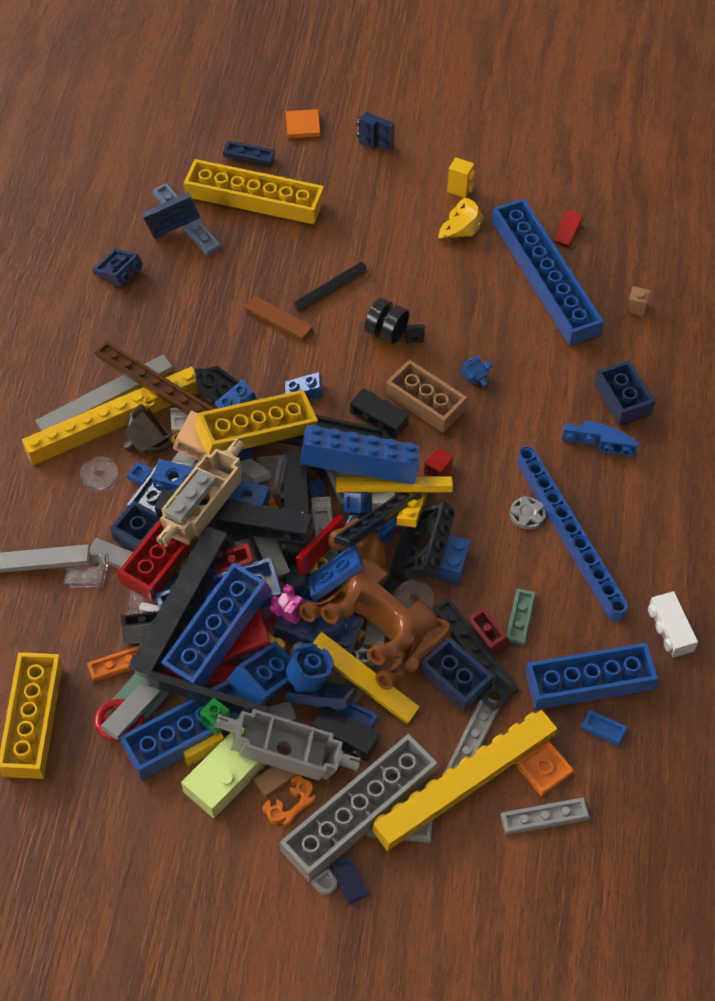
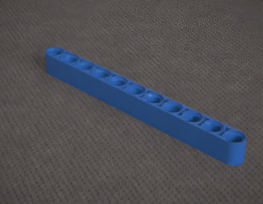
[517,446,628,622]

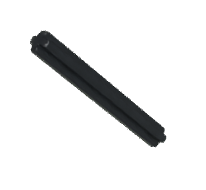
[294,262,366,311]

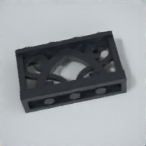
[389,501,455,583]

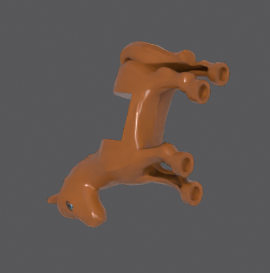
[298,518,451,690]

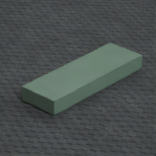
[506,588,536,647]

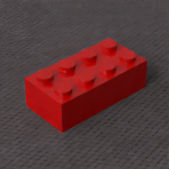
[117,520,199,602]

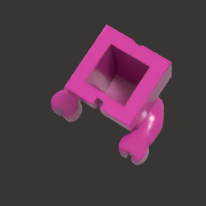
[270,584,304,625]

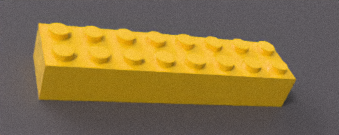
[184,159,324,224]

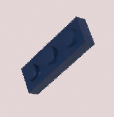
[223,140,275,166]

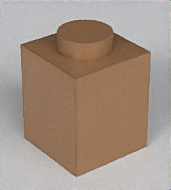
[626,286,650,317]

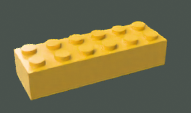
[194,390,318,455]
[0,652,63,779]

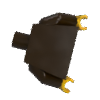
[123,396,179,454]

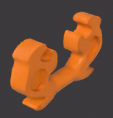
[263,775,316,828]

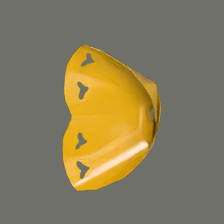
[438,198,484,239]

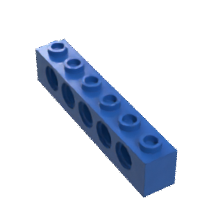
[151,459,271,506]

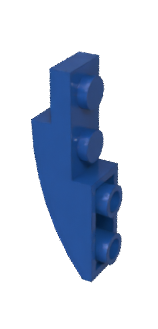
[562,420,638,456]

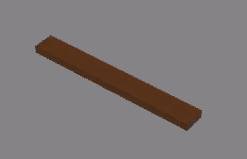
[94,340,214,415]

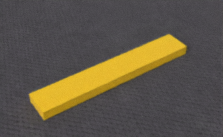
[336,477,453,492]
[313,632,419,724]

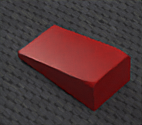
[553,210,582,247]

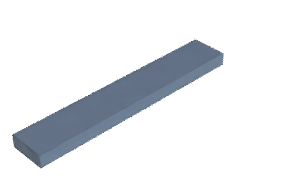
[152,183,222,256]

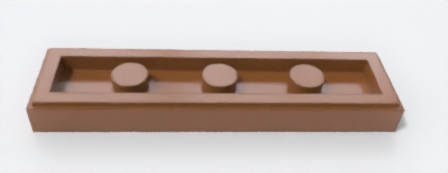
[244,296,313,342]

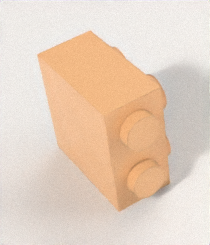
[173,411,206,461]

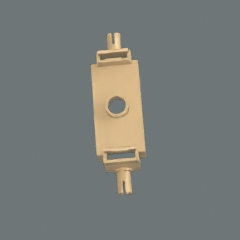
[156,439,245,547]

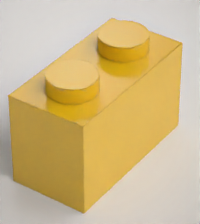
[447,157,475,198]

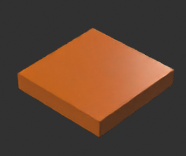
[286,109,320,139]
[515,739,575,797]

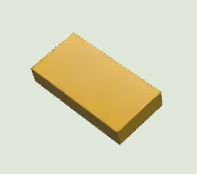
[183,732,224,766]

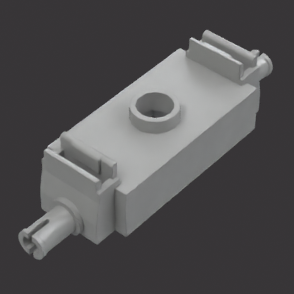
[215,709,360,780]

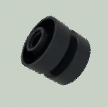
[364,298,410,344]

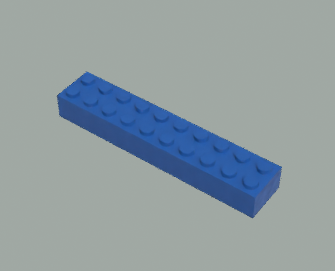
[492,198,604,346]

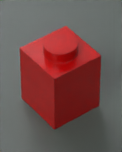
[424,448,453,477]

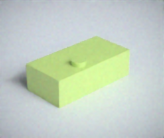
[181,727,266,818]

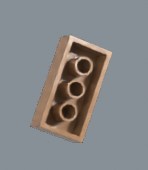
[386,359,467,433]

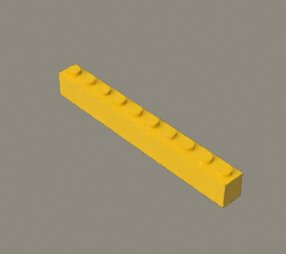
[22,366,200,465]
[372,709,557,851]

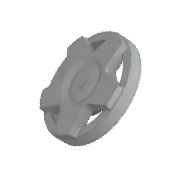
[509,496,546,530]

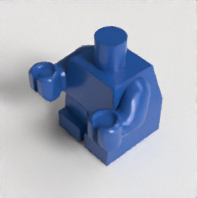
[459,355,493,388]

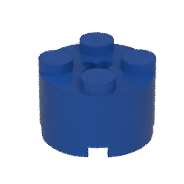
[286,643,333,692]

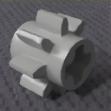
[353,647,374,670]

